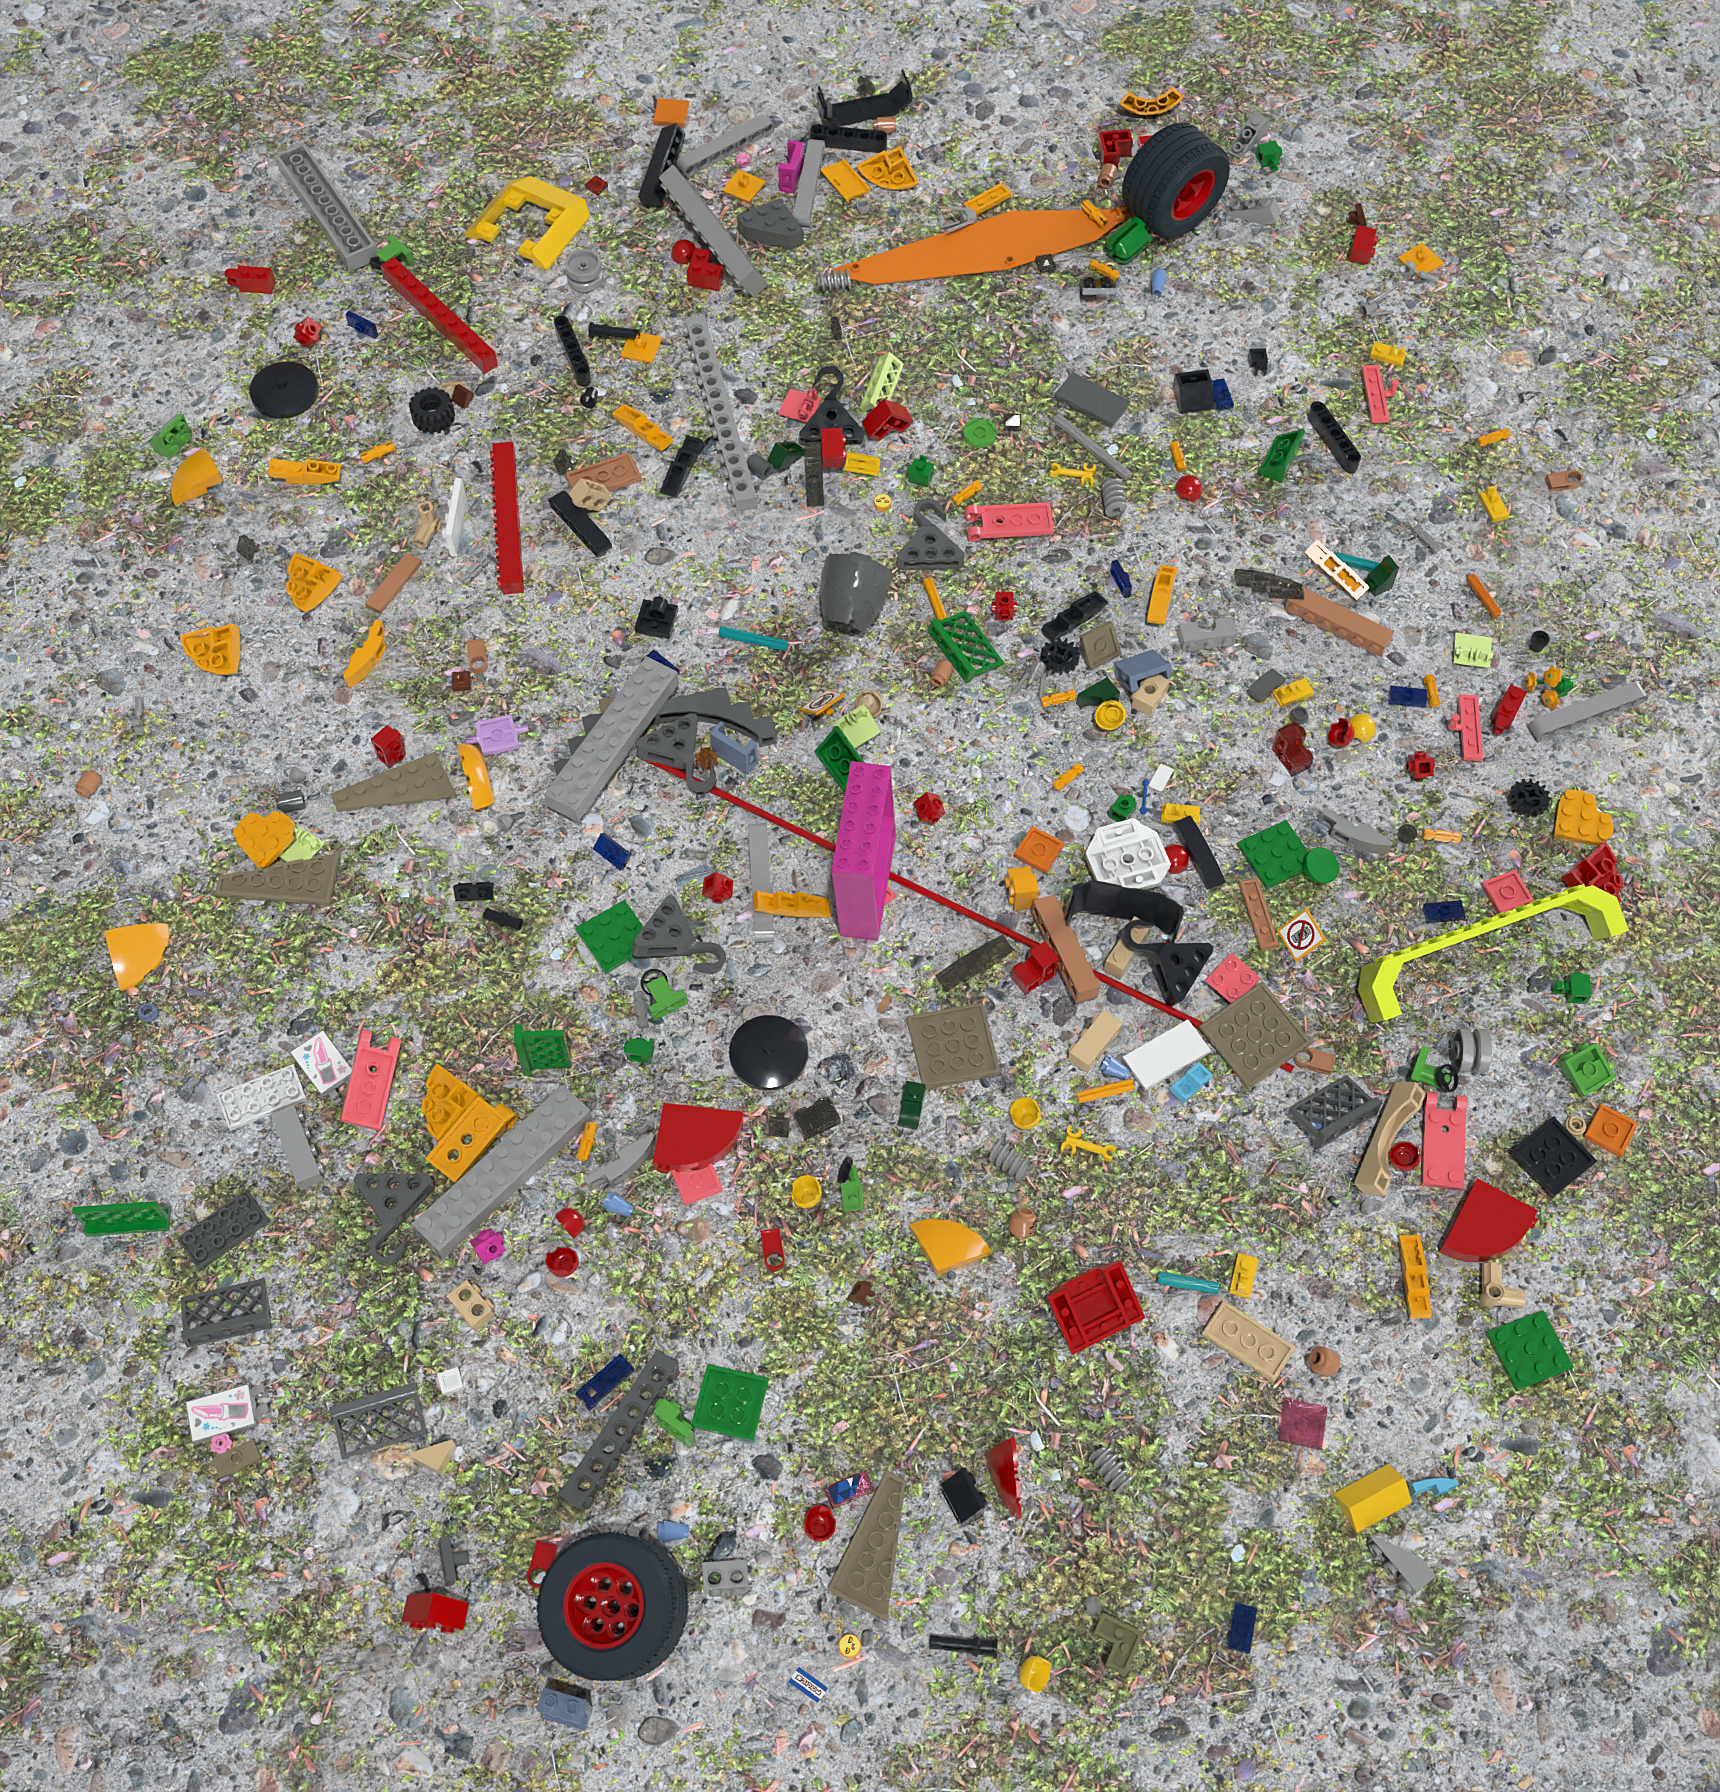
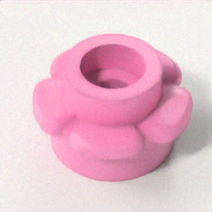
[736,153,751,168]
[210,1433,232,1454]

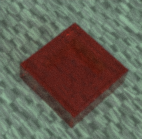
[585,175,608,196]

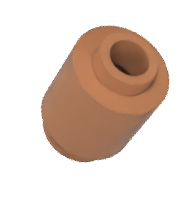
[874,117,897,134]
[1098,163,1118,188]
[930,660,954,687]
[74,770,102,799]

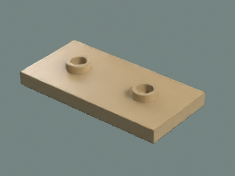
[1201,1300,1296,1383]

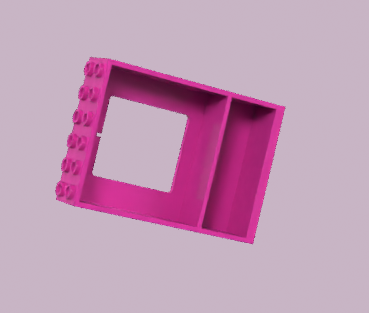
[832,761,896,941]

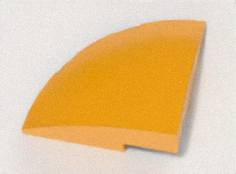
[856,146,919,190]
[171,447,222,505]
[286,553,343,613]
[180,623,240,675]
[105,923,170,991]
[422,1063,487,1141]
[909,1219,992,1276]

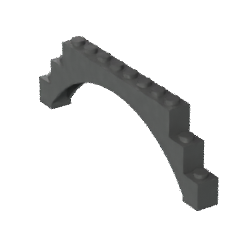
[554,687,777,776]

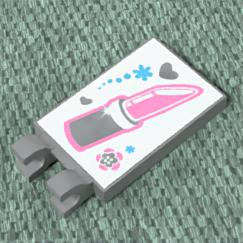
[290,1030,352,1105]
[185,1383,272,1445]

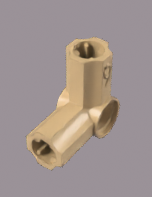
[412,501,441,549]
[1480,1262,1526,1309]

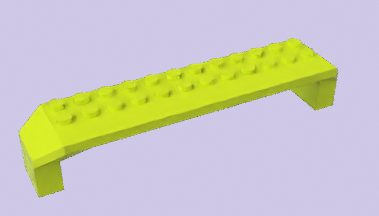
[1358,884,1629,1023]

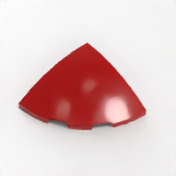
[1561,841,1623,904]
[986,1437,1022,1519]

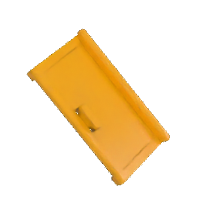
[820,158,870,203]

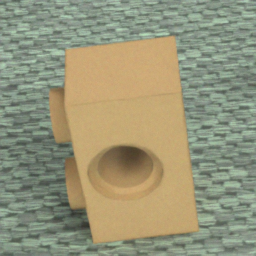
[1131,674,1170,717]

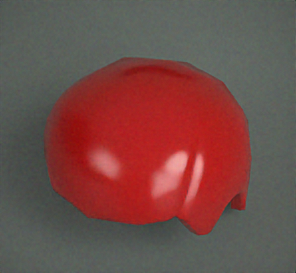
[671,239,696,264]
[1175,475,1202,502]
[1328,718,1355,747]
[1164,844,1189,874]
[1389,1141,1421,1172]
[555,1208,584,1239]
[545,1247,579,1278]
[803,1505,836,1542]

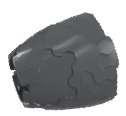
[820,552,893,635]

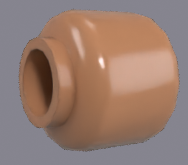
[1008,1207,1037,1240]
[1308,1346,1341,1377]

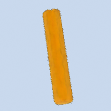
[923,577,947,621]
[1076,1079,1135,1103]

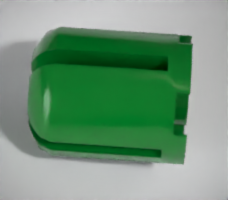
[1105,217,1152,264]

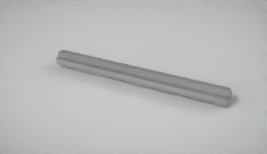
[1053,414,1131,480]

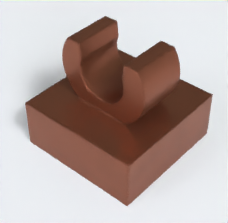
[1348,203,1367,226]
[452,384,474,408]
[452,671,471,692]
[847,1281,876,1306]

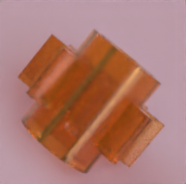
[695,747,718,770]

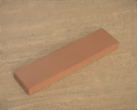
[365,553,422,614]
[1238,878,1279,951]

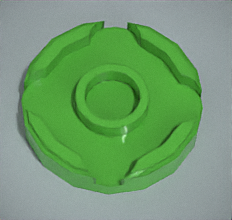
[963,418,997,448]

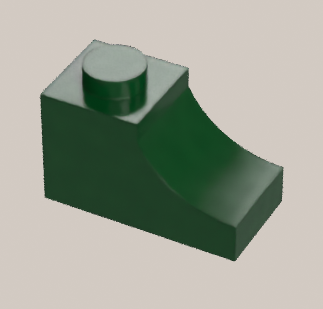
[767,441,806,470]
[1365,555,1399,597]
[1076,677,1120,709]
[898,1081,926,1130]

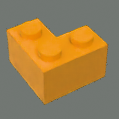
[1004,866,1039,912]

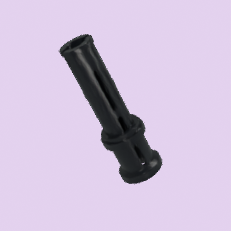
[588,322,640,339]
[929,1634,998,1659]

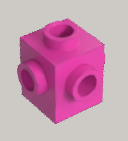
[469,1228,505,1264]

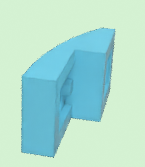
[1169,1062,1213,1104]
[1408,1478,1459,1497]

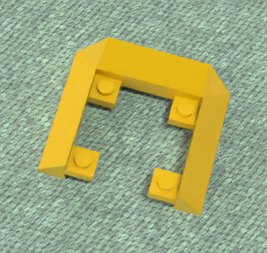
[464,176,590,271]

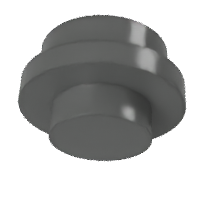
[1290,706,1309,724]

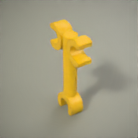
[1050,463,1096,488]
[1060,1125,1116,1162]

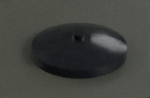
[249,362,319,419]
[729,1015,808,1091]

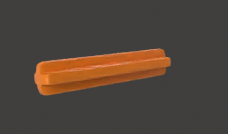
[1466,573,1502,618]

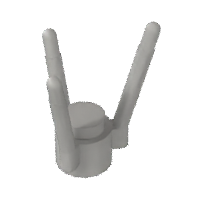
[940,206,977,232]
[1360,284,1398,318]
[1010,661,1047,698]

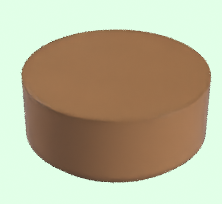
[877,994,893,1014]

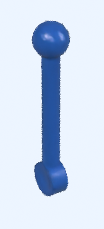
[1140,779,1150,815]

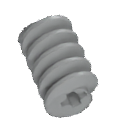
[817,269,851,292]
[1101,478,1127,517]
[989,1138,1035,1182]
[1088,1446,1134,1496]

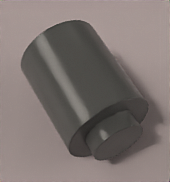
[747,453,774,479]
[275,789,305,812]

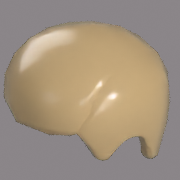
[855,689,883,718]

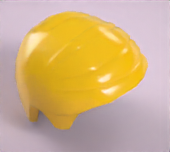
[1094,700,1126,730]

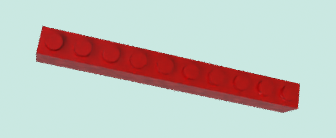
[381,257,498,374]
[490,441,524,595]

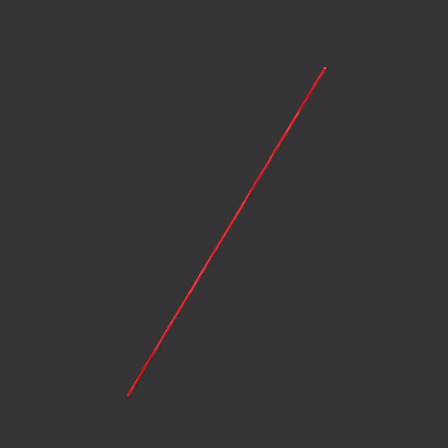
[645,760,1294,1073]

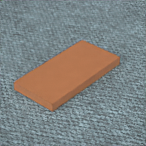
[565,452,642,492]

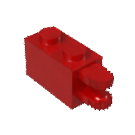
[224,266,276,294]
[1491,684,1528,735]

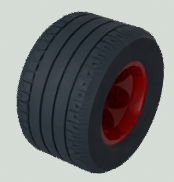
[1122,122,1230,238]
[536,1532,688,1681]

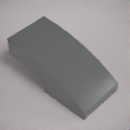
[1247,668,1286,702]

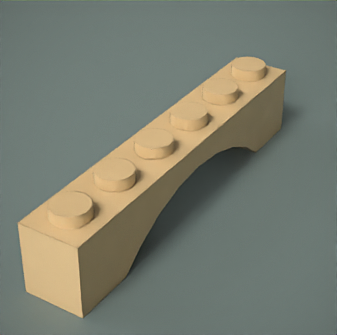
[1354,1082,1426,1196]

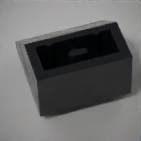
[1173,369,1214,413]
[940,1467,987,1529]

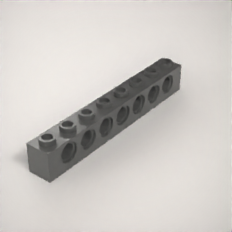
[558,1350,680,1513]

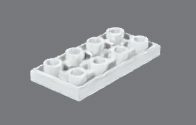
[442,478,467,557]
[1122,1020,1211,1091]
[217,1064,307,1131]

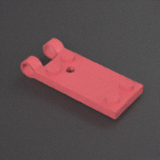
[964,502,1054,542]
[340,1029,401,1131]
[1421,1091,1468,1191]

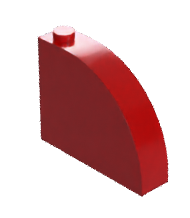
[653,1103,744,1173]
[1439,1178,1538,1263]

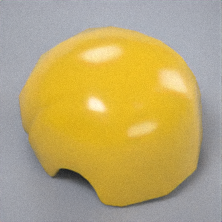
[1349,714,1376,742]
[1009,1097,1041,1130]
[791,1175,822,1209]
[1019,1656,1051,1693]

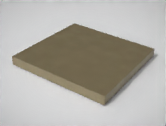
[1199,981,1312,1090]
[906,1002,1001,1090]

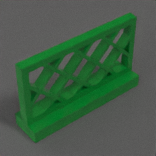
[928,611,1004,683]
[514,1025,572,1076]
[72,1201,171,1237]

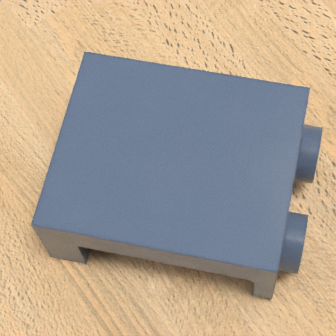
[1114,649,1172,693]
[710,722,759,775]
[536,1687,592,1732]

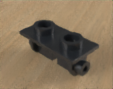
[453,881,494,902]

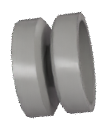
[565,249,603,293]
[1453,1028,1492,1073]

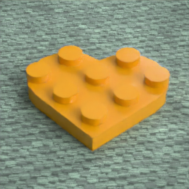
[1553,789,1614,846]
[233,811,296,869]

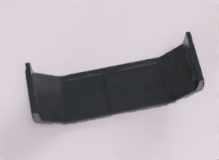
[816,69,913,126]
[1064,880,1184,943]

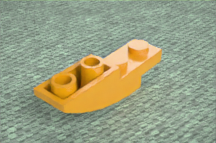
[268,458,341,484]
[1147,565,1178,625]
[343,620,386,688]

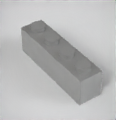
[271,1105,325,1190]

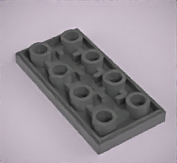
[1054,372,1130,427]
[176,1190,270,1271]

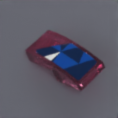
[823,1470,875,1509]

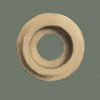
[1565,1116,1586,1136]

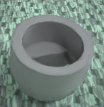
[857,200,870,215]
[289,767,306,783]
[497,814,513,831]
[1083,1596,1101,1616]

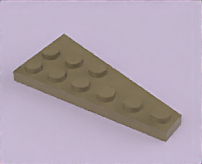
[331,752,457,812]
[215,851,341,906]
[827,1471,906,1623]

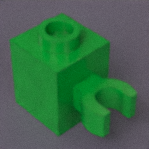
[1256,140,1282,172]
[906,455,934,488]
[1553,972,1592,1004]

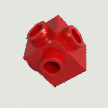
[293,316,322,347]
[991,591,1017,621]
[1406,751,1435,779]
[914,792,946,823]
[702,872,734,903]

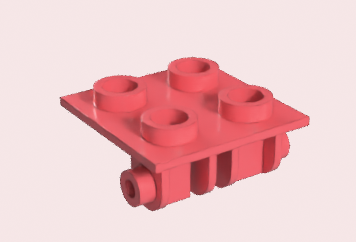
[778,388,822,423]
[1205,953,1261,1003]

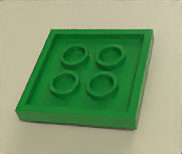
[1237,820,1308,890]
[575,899,644,975]
[1486,1310,1574,1392]
[691,1364,769,1442]

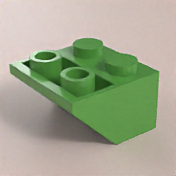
[150,413,192,459]

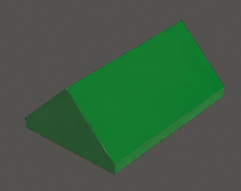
[1257,429,1305,483]
[814,726,865,792]

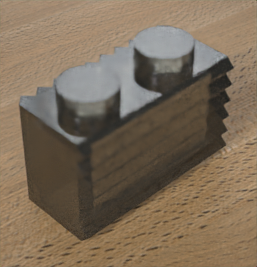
[793,1098,841,1141]

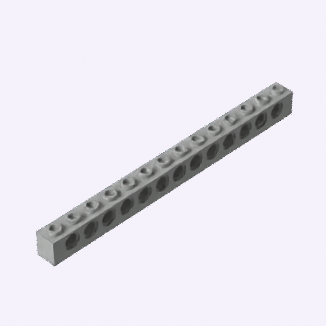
[683,315,757,512]

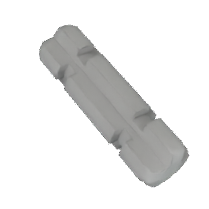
[1412,525,1441,553]
[459,556,488,585]
[633,991,648,1029]

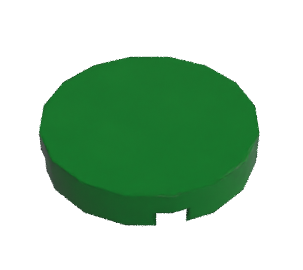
[1303,847,1339,885]

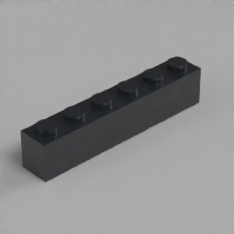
[638,123,686,208]

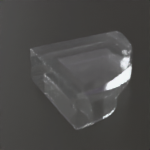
[458,151,475,168]

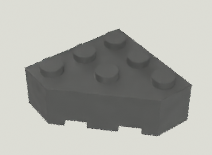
[737,198,804,250]

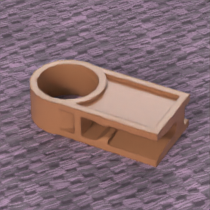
[1545,470,1583,492]
[467,638,488,674]
[1293,1047,1336,1076]

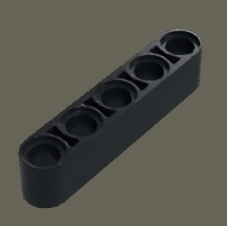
[810,124,887,153]
[554,315,591,387]
[1307,401,1361,474]
[548,490,612,557]

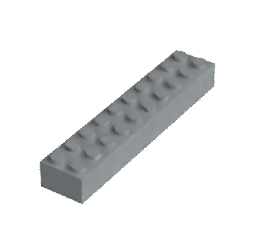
[275,143,378,272]
[659,165,769,297]
[544,656,679,822]
[411,1085,593,1259]

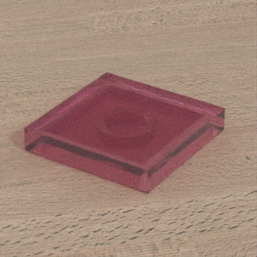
[1278,1398,1327,1450]

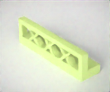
[860,352,904,412]

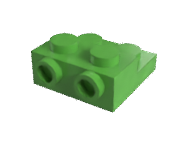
[1558,1041,1616,1097]
[653,1398,695,1449]

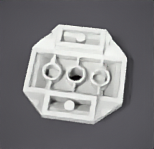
[1085,818,1171,890]

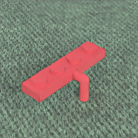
[1361,365,1399,423]
[1448,694,1483,762]

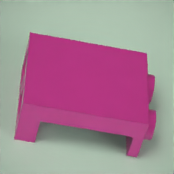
[778,140,804,194]

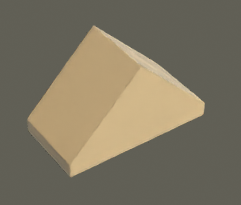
[410,1439,457,1476]

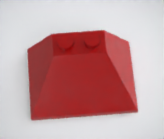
[1047,1260,1145,1355]

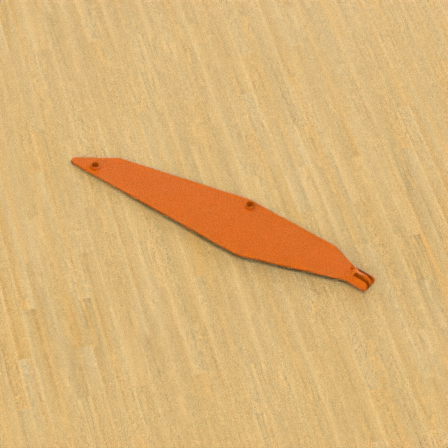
[831,205,1136,285]

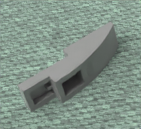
[1318,807,1393,854]
[584,1133,656,1191]

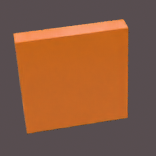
[653,98,689,127]
[1013,826,1065,874]
[1583,1103,1639,1158]

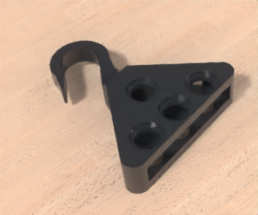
[798,366,865,444]
[1121,920,1213,1007]

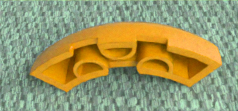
[1118,87,1184,115]
[457,744,495,810]

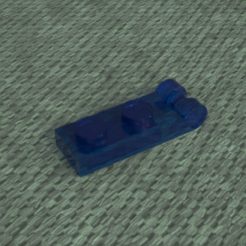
[575,1354,634,1411]

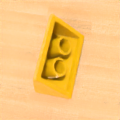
[1333,1464,1412,1534]

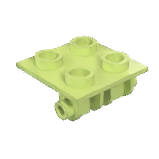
[1453,633,1493,668]
[833,704,881,749]
[279,824,325,862]

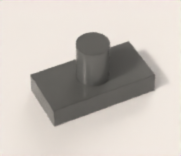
[438,1535,469,1587]

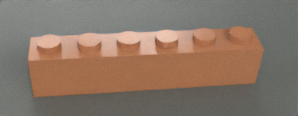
[1284,584,1394,657]
[1031,895,1101,1003]

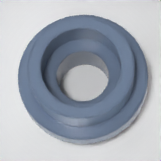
[138,1003,159,1022]

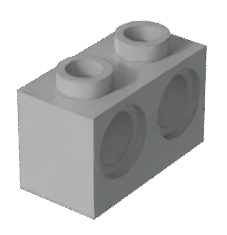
[703,1560,749,1597]

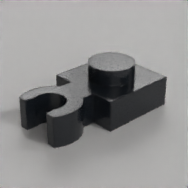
[1248,348,1268,375]

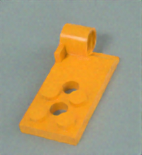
[425,1096,518,1183]

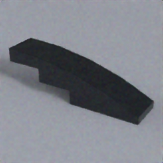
[660,435,703,498]
[1041,591,1108,640]
[1173,815,1226,890]

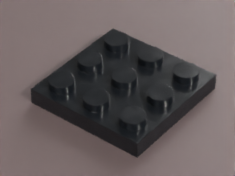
[1509,1116,1597,1199]

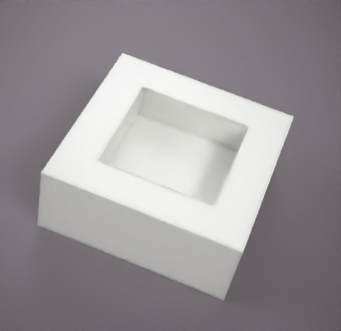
[437,1367,464,1396]

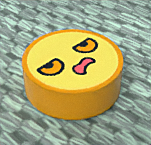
[874,494,891,511]
[839,1634,861,1659]

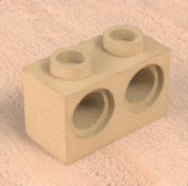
[568,478,612,512]
[447,1280,495,1332]

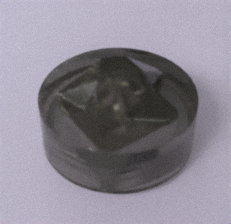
[1397,824,1417,844]

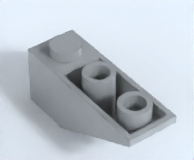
[1227,111,1270,159]
[1226,197,1281,225]
[1367,1536,1436,1596]

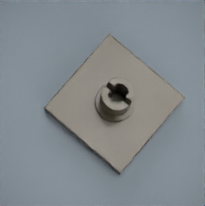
[1079,621,1121,669]

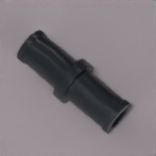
[483,908,523,930]

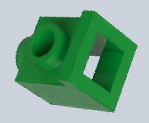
[1108,794,1137,822]
[624,1037,655,1064]

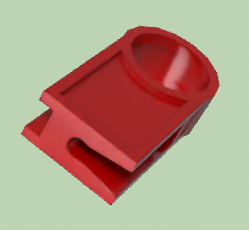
[760,1228,785,1272]
[526,1541,558,1589]

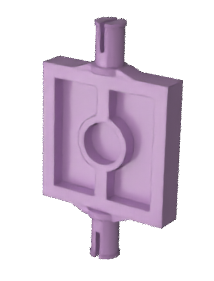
[466,714,529,757]

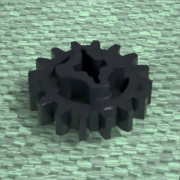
[1040,637,1080,675]
[1508,778,1551,818]

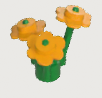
[1524,666,1573,710]

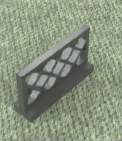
[1288,1075,1382,1148]
[181,1278,272,1348]
[329,1383,427,1459]

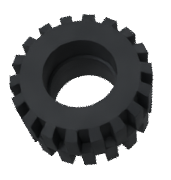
[409,387,455,434]

